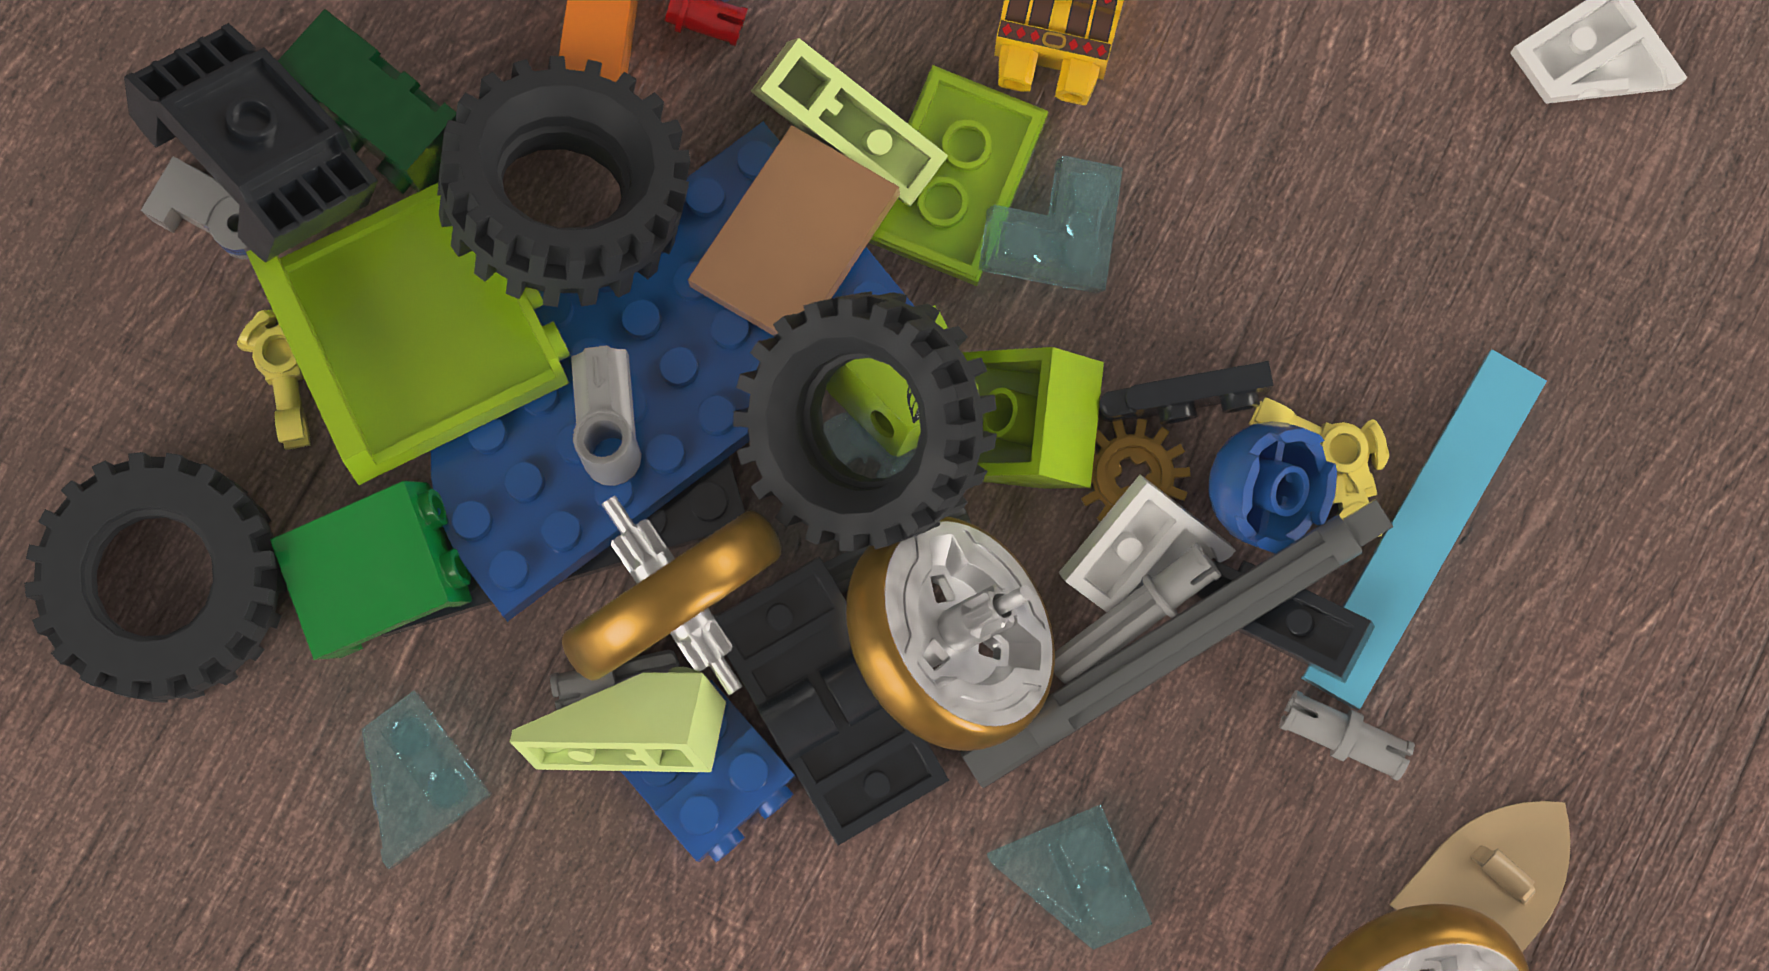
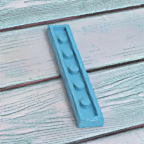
[1301,349,1547,711]

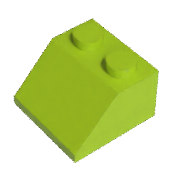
[962,347,1104,489]

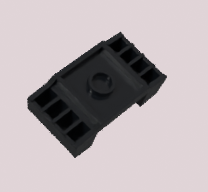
[124,23,378,263]

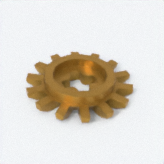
[1081,419,1191,522]

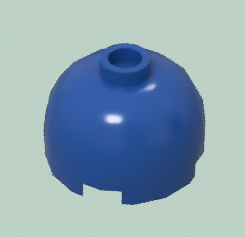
[1208,421,1337,554]

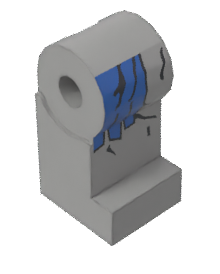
[141,156,250,259]

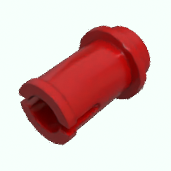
[665,0,748,47]

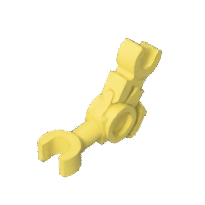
[237,310,311,450]
[1249,397,1389,538]

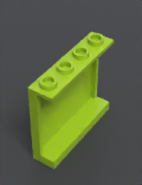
[246,183,570,485]

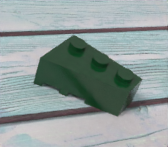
[278,9,456,194]

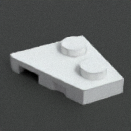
[1510,0,1687,104]
[1059,474,1236,612]

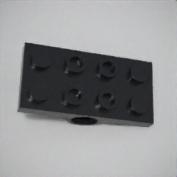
[714,556,949,846]

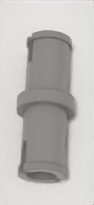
[1279,690,1415,781]

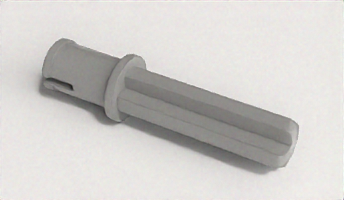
[1054,543,1221,684]

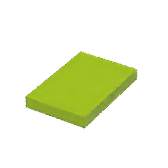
[868,65,1048,286]

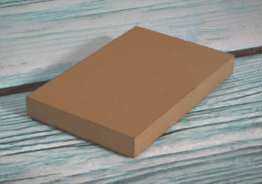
[688,125,900,336]

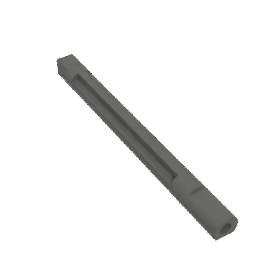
[960,499,1393,788]

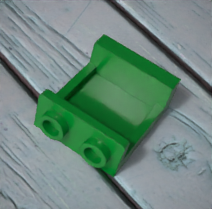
[270,481,472,660]

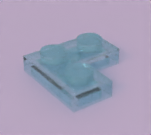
[978,155,1123,294]

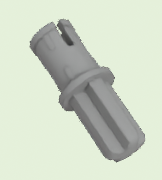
[550,650,680,710]

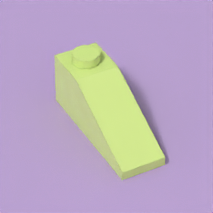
[751,38,948,206]
[510,667,726,772]

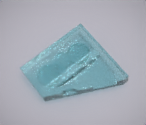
[362,690,492,869]
[986,804,1152,950]

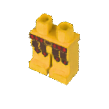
[994,0,1124,105]

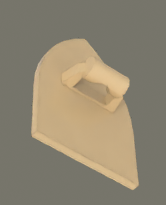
[1389,801,1570,952]

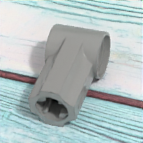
[571,345,641,486]

